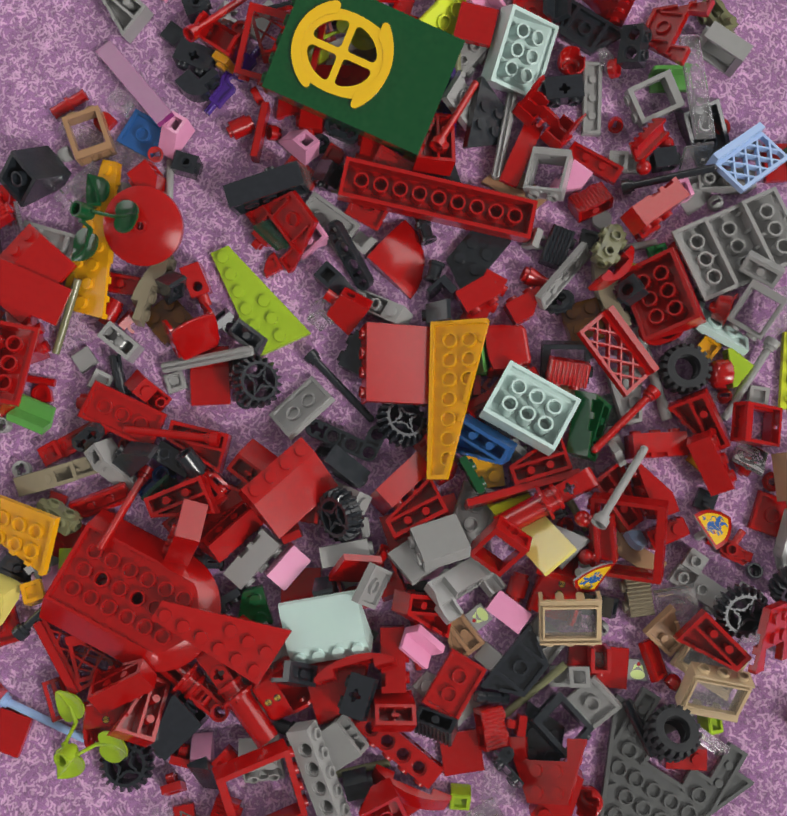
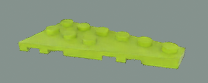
[211,246,311,357]

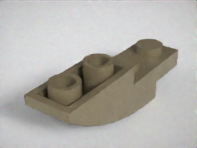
[131,255,177,328]
[591,261,632,326]
[13,456,98,497]

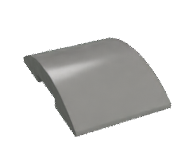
[671,186,787,302]

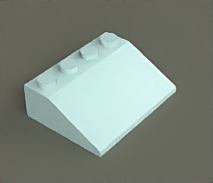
[481,4,559,98]
[479,360,581,456]
[278,589,373,664]

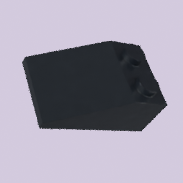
[674,97,730,168]

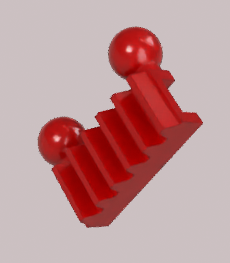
[629,117,674,175]
[574,510,619,565]

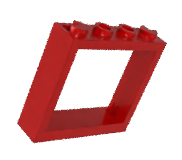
[233,2,327,87]
[585,491,669,585]
[212,738,309,816]

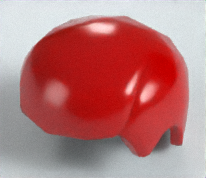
[557,45,585,75]
[707,359,735,390]
[576,785,603,816]

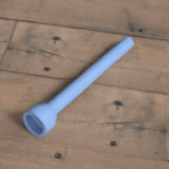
[0,692,84,743]

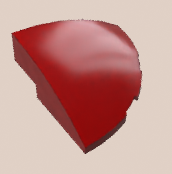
[367,220,425,300]
[308,659,369,725]

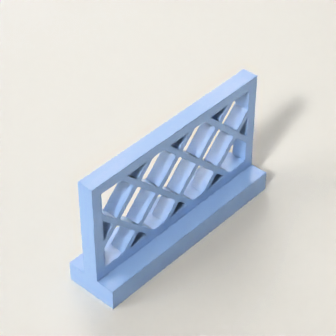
[705,122,787,194]

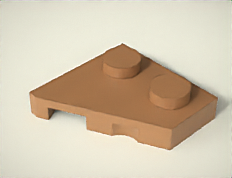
[642,604,684,657]
[448,613,485,657]

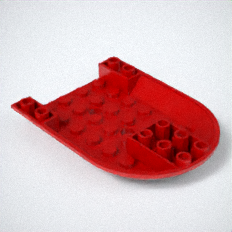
[39,509,221,672]

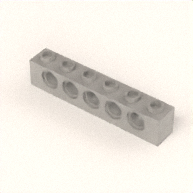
[286,719,352,816]

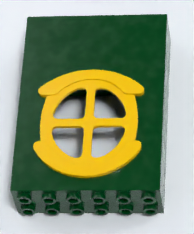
[260,0,465,159]

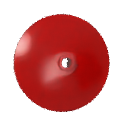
[103,186,184,266]

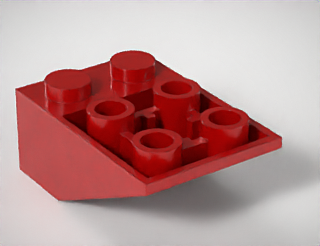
[625,462,680,519]

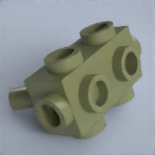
[697,0,739,33]
[590,224,628,270]
[36,498,83,536]

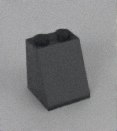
[0,146,72,207]
[151,691,209,761]

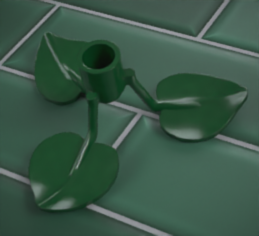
[70,174,139,262]

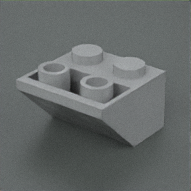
[238,734,285,784]

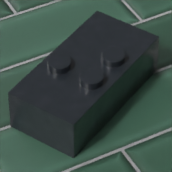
[223,160,310,216]

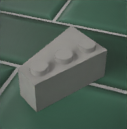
[102,0,154,44]
[223,528,284,590]

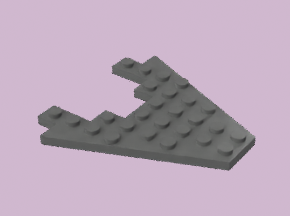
[598,686,754,816]

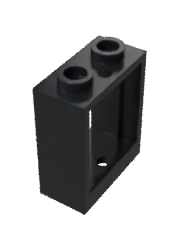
[540,340,594,384]
[527,691,594,759]

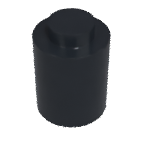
[175,447,206,478]

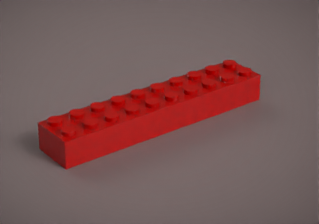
[337,156,538,243]

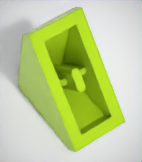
[722,348,754,389]

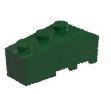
[567,390,612,462]

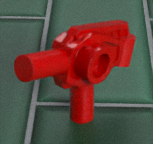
[705,529,754,566]

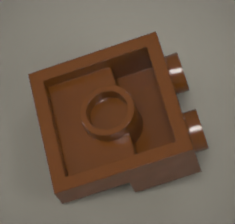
[560,297,606,341]
[146,298,193,347]

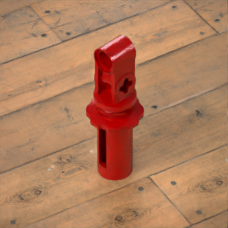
[493,467,600,534]
[196,651,278,748]
[159,662,231,722]

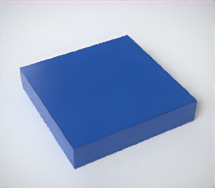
[116,109,162,161]

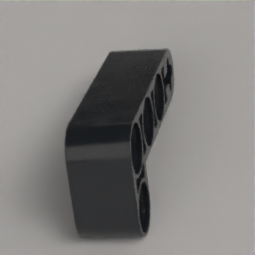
[306,419,385,462]

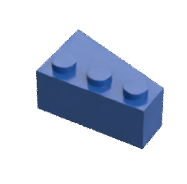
[456,414,518,465]

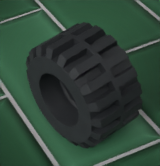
[657,343,712,395]
[643,704,702,763]

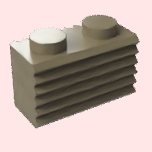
[619,579,655,618]

